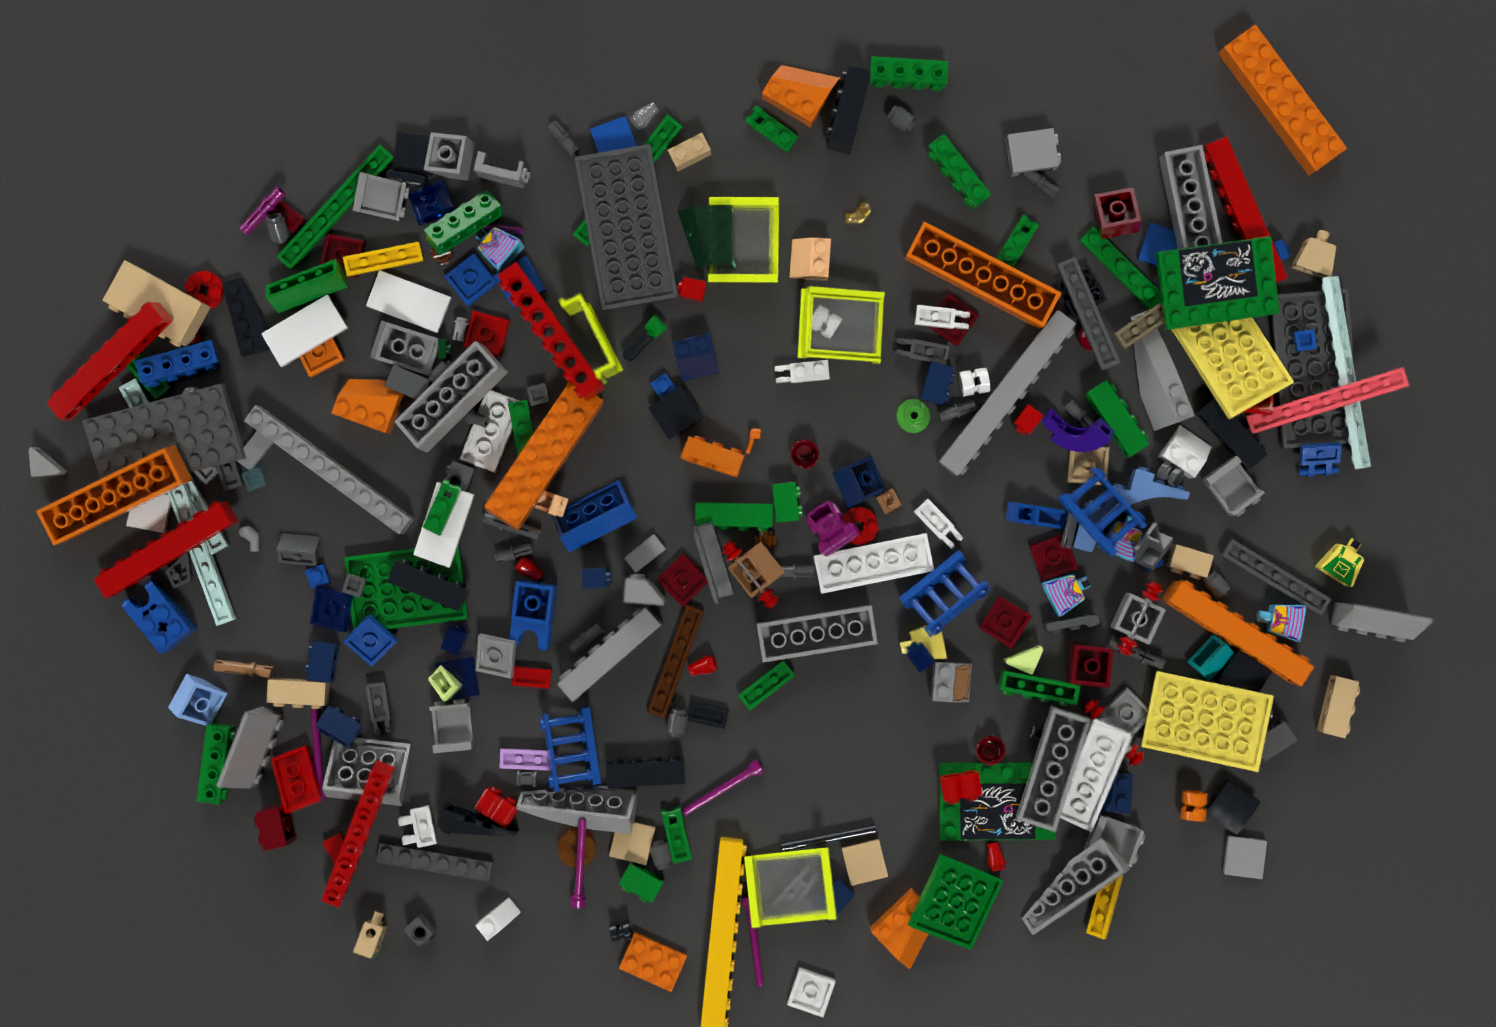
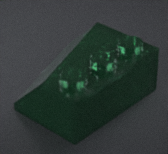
[678,206,735,268]

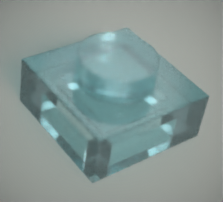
[242,467,268,492]

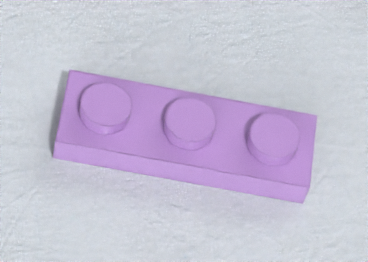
[499,748,559,771]

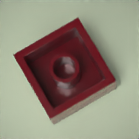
[1094,187,1141,239]
[1067,644,1114,688]
[254,803,297,851]

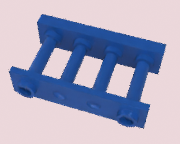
[1057,467,1147,556]
[899,550,990,637]
[539,706,601,792]

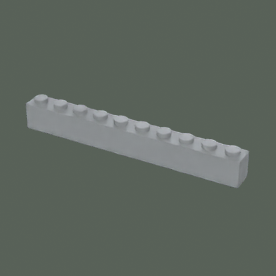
[938,310,1076,476]
[244,405,415,534]

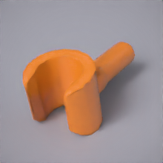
[745,428,761,454]

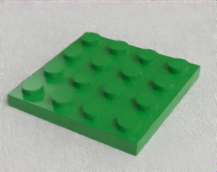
[907,854,1004,950]

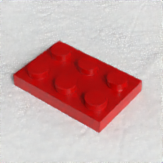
[271,745,323,814]

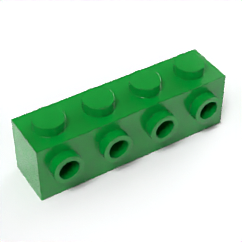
[869,56,949,91]
[927,134,991,210]
[424,190,503,256]
[266,259,348,313]
[1084,380,1149,458]
[695,502,773,531]
[997,669,1080,707]
[196,723,237,805]

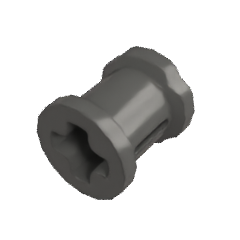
[516,769,538,787]

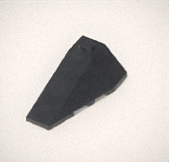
[436,802,519,837]

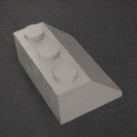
[624,574,667,605]

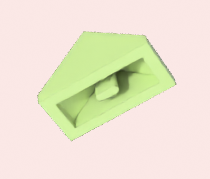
[1003,645,1043,675]
[428,665,463,701]

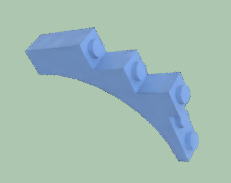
[1072,466,1190,552]

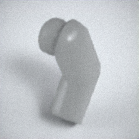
[239,526,260,552]

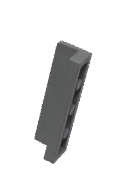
[693,522,734,604]

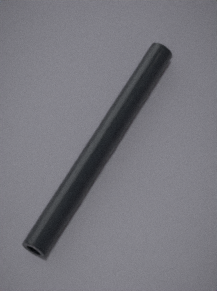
[781,824,877,852]

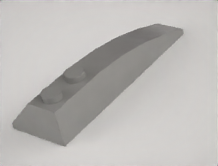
[1129,310,1195,431]
[516,785,638,834]
[1022,838,1130,935]

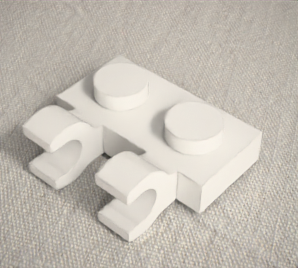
[398,805,438,848]

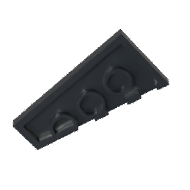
[222,278,270,357]

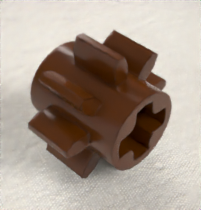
[430,248,453,265]
[754,531,777,550]

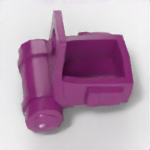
[806,500,859,557]

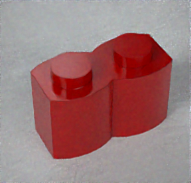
[939,770,982,804]
[474,786,518,828]

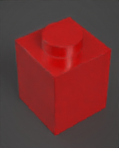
[677,277,707,303]
[1012,404,1044,435]

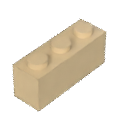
[1317,675,1360,738]
[267,678,330,709]

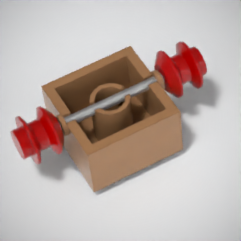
[721,541,784,609]

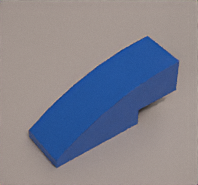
[1005,502,1068,530]

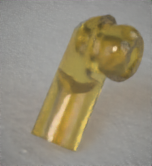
[845,202,871,223]

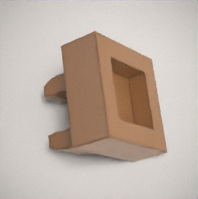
[876,488,902,514]

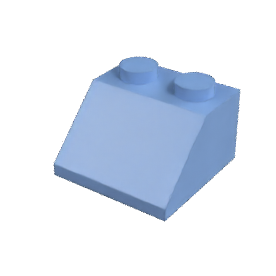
[168,674,228,726]

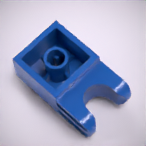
[121,579,198,654]
[509,579,558,651]

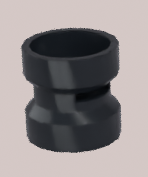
[610,920,632,942]

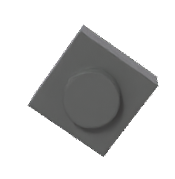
[527,383,550,406]
[342,573,367,597]

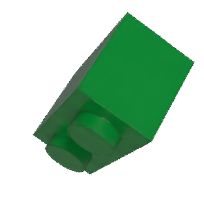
[772,482,802,523]
[619,862,664,903]

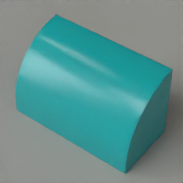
[1187,634,1234,682]

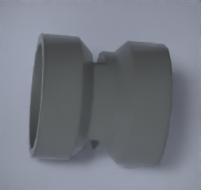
[1157,461,1184,487]

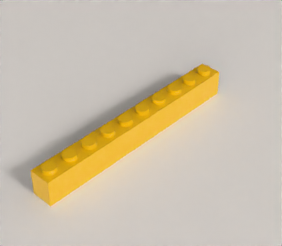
[701,837,747,1027]

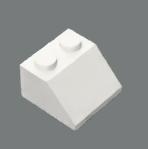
[1158,425,1212,478]

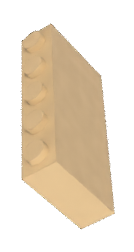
[102,260,211,348]

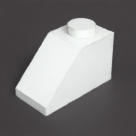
[476,897,521,941]

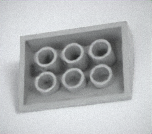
[1330,602,1432,642]
[217,706,284,788]
[322,738,411,806]

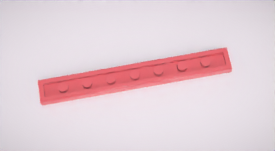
[1246,367,1409,434]

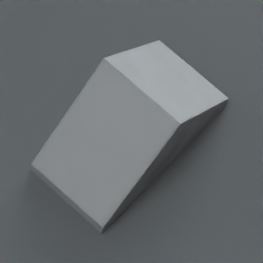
[29,447,68,477]

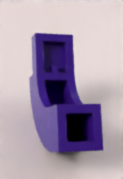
[1042,408,1114,452]

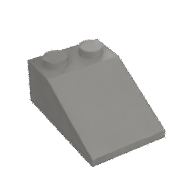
[370,321,438,376]

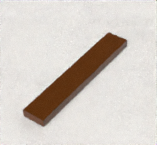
[647,604,704,719]

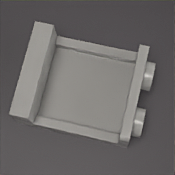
[1005,128,1061,177]
[474,151,530,188]
[353,172,410,221]
[1202,456,1265,517]
[429,699,475,753]
[1084,813,1145,867]

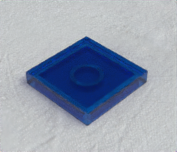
[408,180,454,226]
[310,586,353,632]
[435,657,480,701]

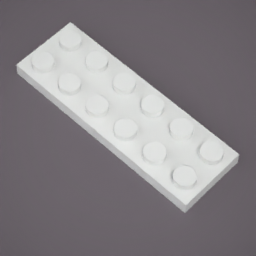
[814,533,934,594]
[1060,719,1132,832]

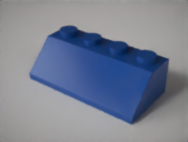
[551,480,637,552]

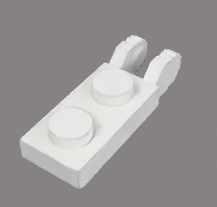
[915,305,970,329]
[775,360,830,383]
[914,499,963,549]

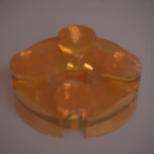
[557,828,597,868]

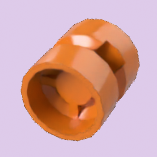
[1180,790,1208,821]

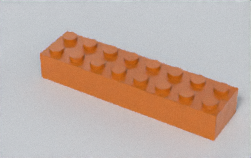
[1218,24,1347,176]
[905,222,1061,330]
[484,382,603,531]
[36,445,192,546]
[1161,580,1314,687]

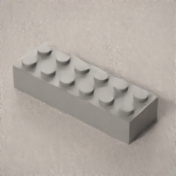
[1159,145,1222,249]
[394,341,508,453]
[757,605,878,662]
[557,606,663,702]
[1016,706,1091,832]

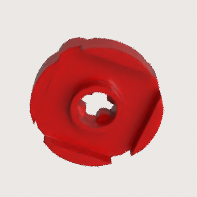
[184,271,224,310]
[842,507,878,545]

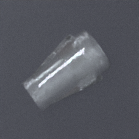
[630,102,659,130]

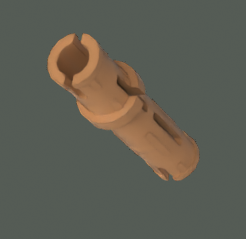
[214,659,275,679]

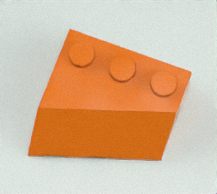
[762,65,840,127]
[332,379,405,434]
[681,435,745,478]
[870,887,928,969]

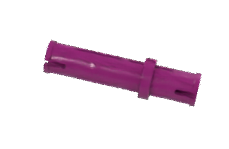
[239,186,286,235]

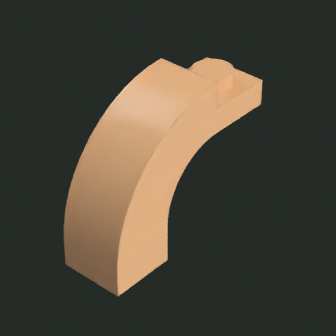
[534,491,568,517]

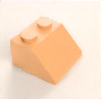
[789,238,831,281]

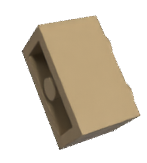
[668,133,711,172]
[1166,544,1214,580]

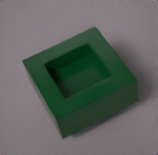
[438,339,452,360]

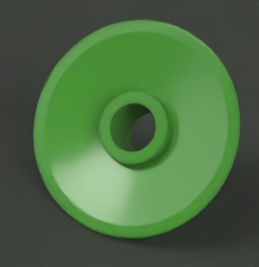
[896,399,931,433]

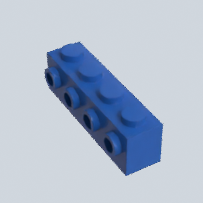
[135,340,221,388]

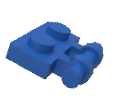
[1298,442,1342,477]

